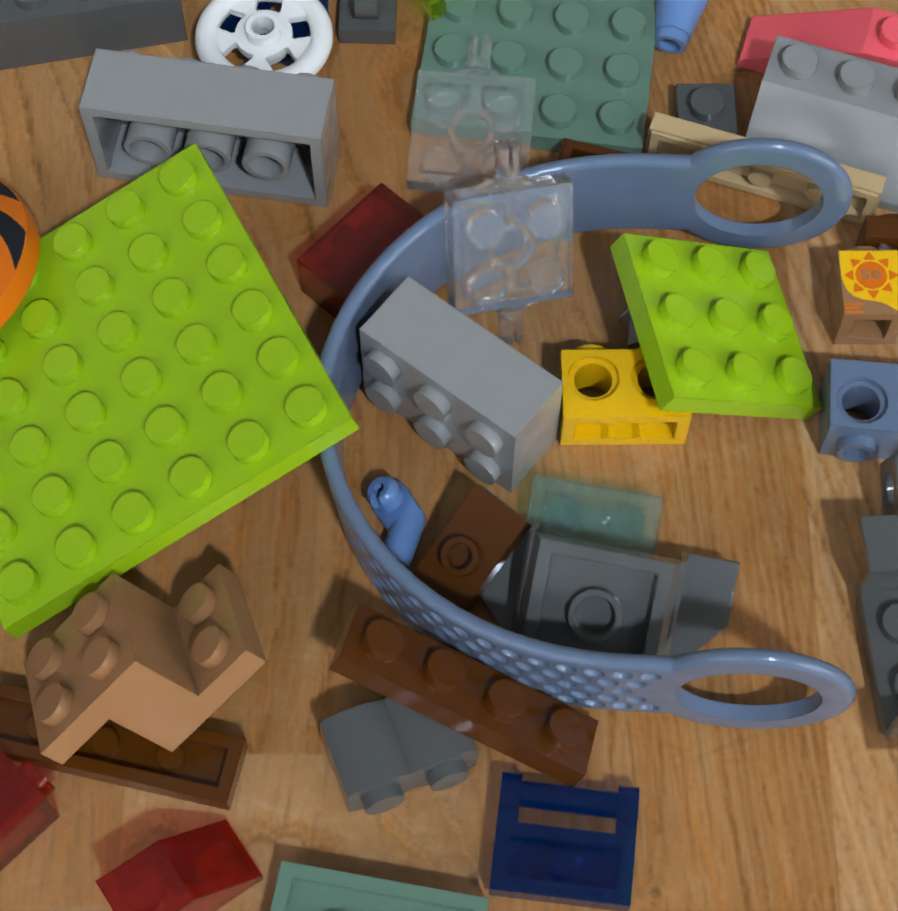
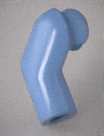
[366,476,426,570]

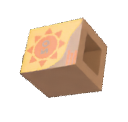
[827,246,898,344]

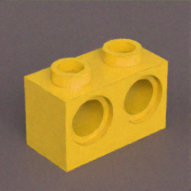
[558,344,692,445]

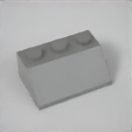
[745,35,898,213]

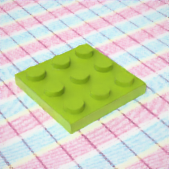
[610,233,822,420]

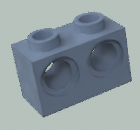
[819,358,898,462]

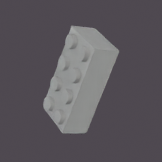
[79,48,341,207]

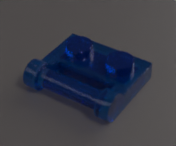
[489,771,640,911]

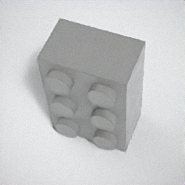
[359,276,563,493]

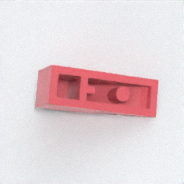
[737,7,898,73]

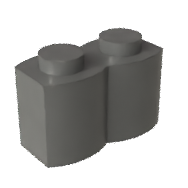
[319,698,478,815]

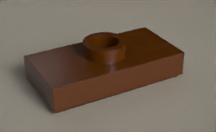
[412,484,532,612]

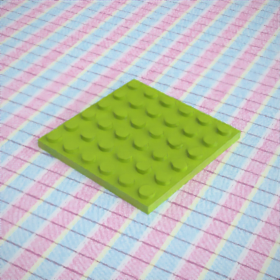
[0,143,360,639]

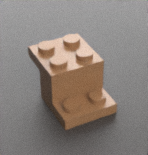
[24,564,266,765]

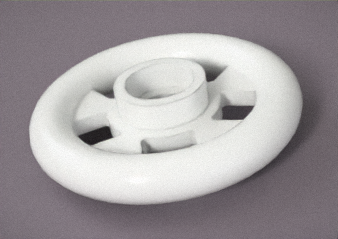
[195,0,333,75]

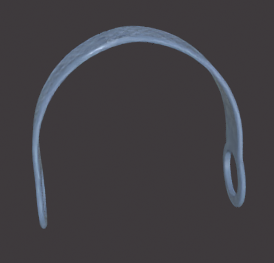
[320,138,856,729]

